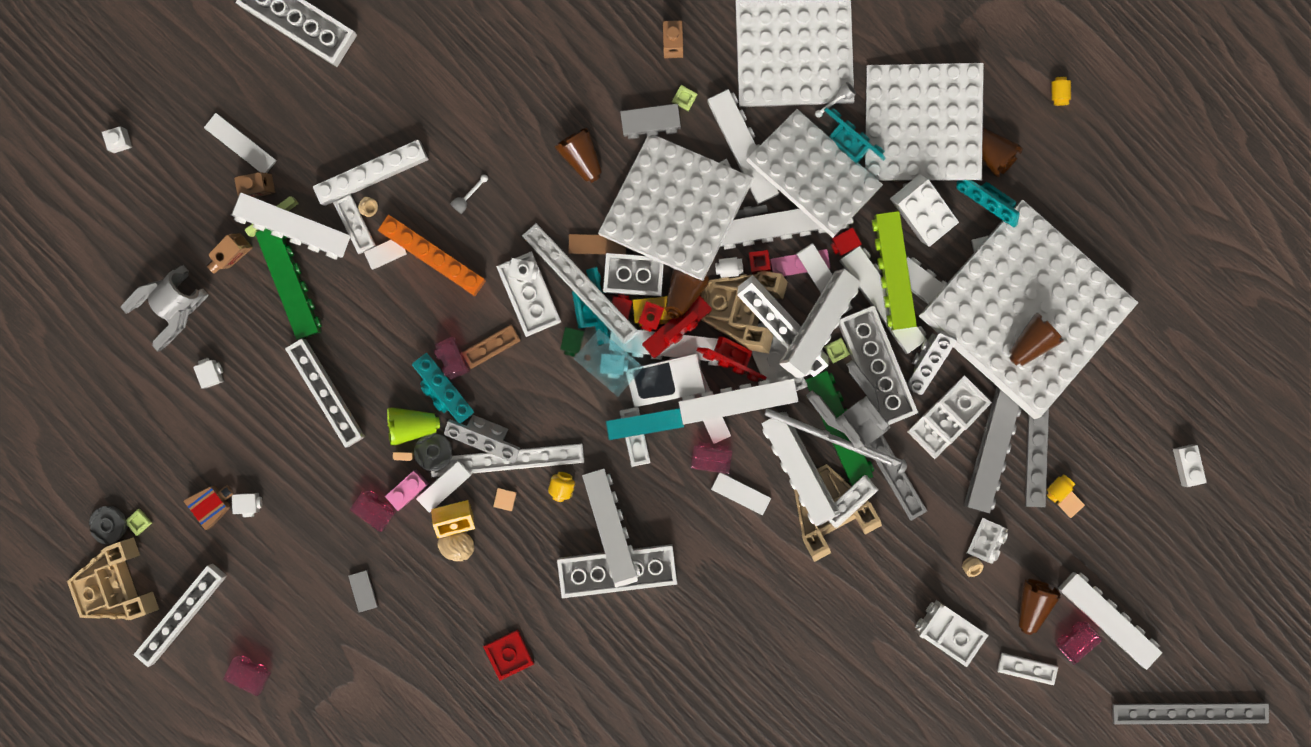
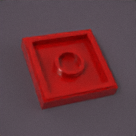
[483,629,535,681]

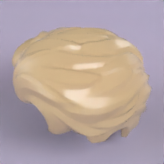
[438,531,474,561]

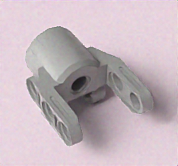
[121,265,208,352]
[806,360,891,449]

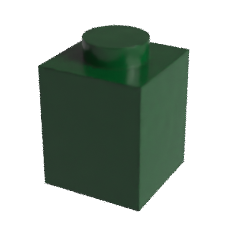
[560,327,585,357]

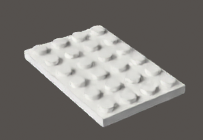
[747,109,883,238]

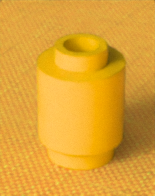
[1051,77,1071,106]
[1046,474,1075,503]

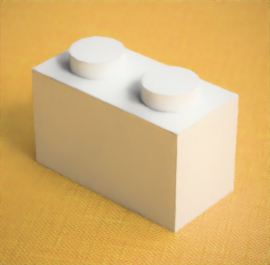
[1173,444,1207,487]

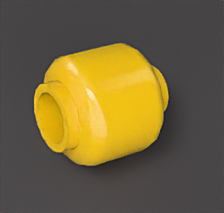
[548,472,575,502]

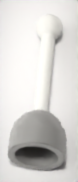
[815,82,856,118]
[450,175,488,214]

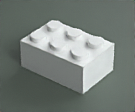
[890,174,959,247]
[603,253,664,297]

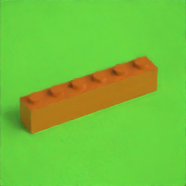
[378,214,486,296]

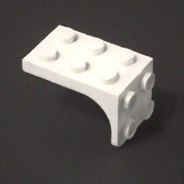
[915,600,988,667]

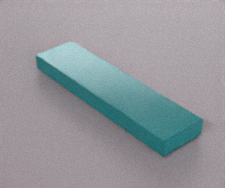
[605,409,684,440]

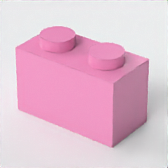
[385,470,429,511]

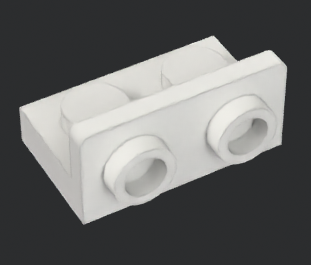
[967,518,1008,564]

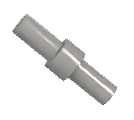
[734,205,768,219]

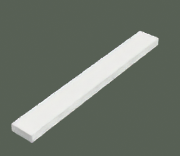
[522,223,639,345]
[431,444,584,477]

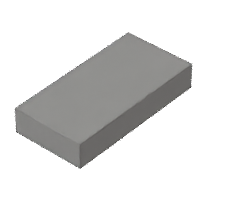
[348,570,378,612]

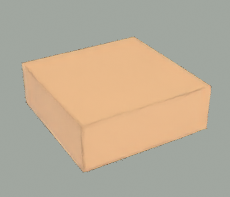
[393,452,415,461]
[493,488,517,511]
[1057,491,1085,518]

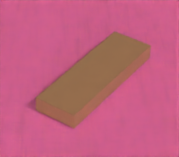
[569,234,626,255]
[461,324,521,369]

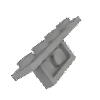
[906,331,957,395]
[444,415,520,463]

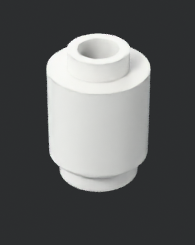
[715,257,743,278]

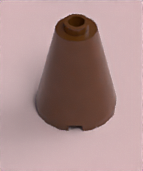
[554,127,602,183]
[982,128,1023,178]
[665,268,709,319]
[1008,313,1064,366]
[1018,579,1062,635]

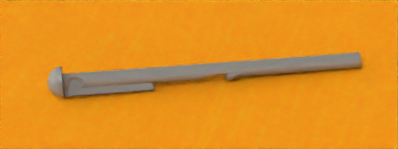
[764,408,907,473]

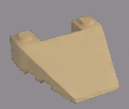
[701,271,788,354]
[794,464,882,562]
[67,537,159,620]

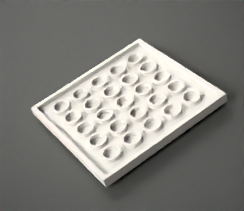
[735,0,854,107]
[865,63,984,181]
[598,135,753,281]

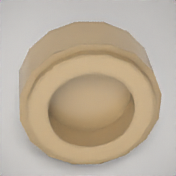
[358,197,378,217]
[962,556,984,577]

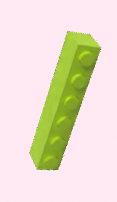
[872,211,917,331]

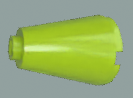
[387,407,440,446]

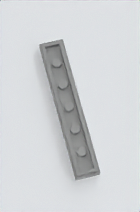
[868,435,927,521]

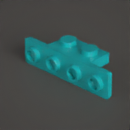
[824,107,886,163]
[956,180,1020,228]
[572,267,610,345]
[412,353,474,424]

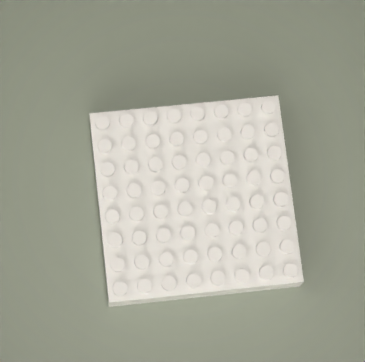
[919,200,1138,419]

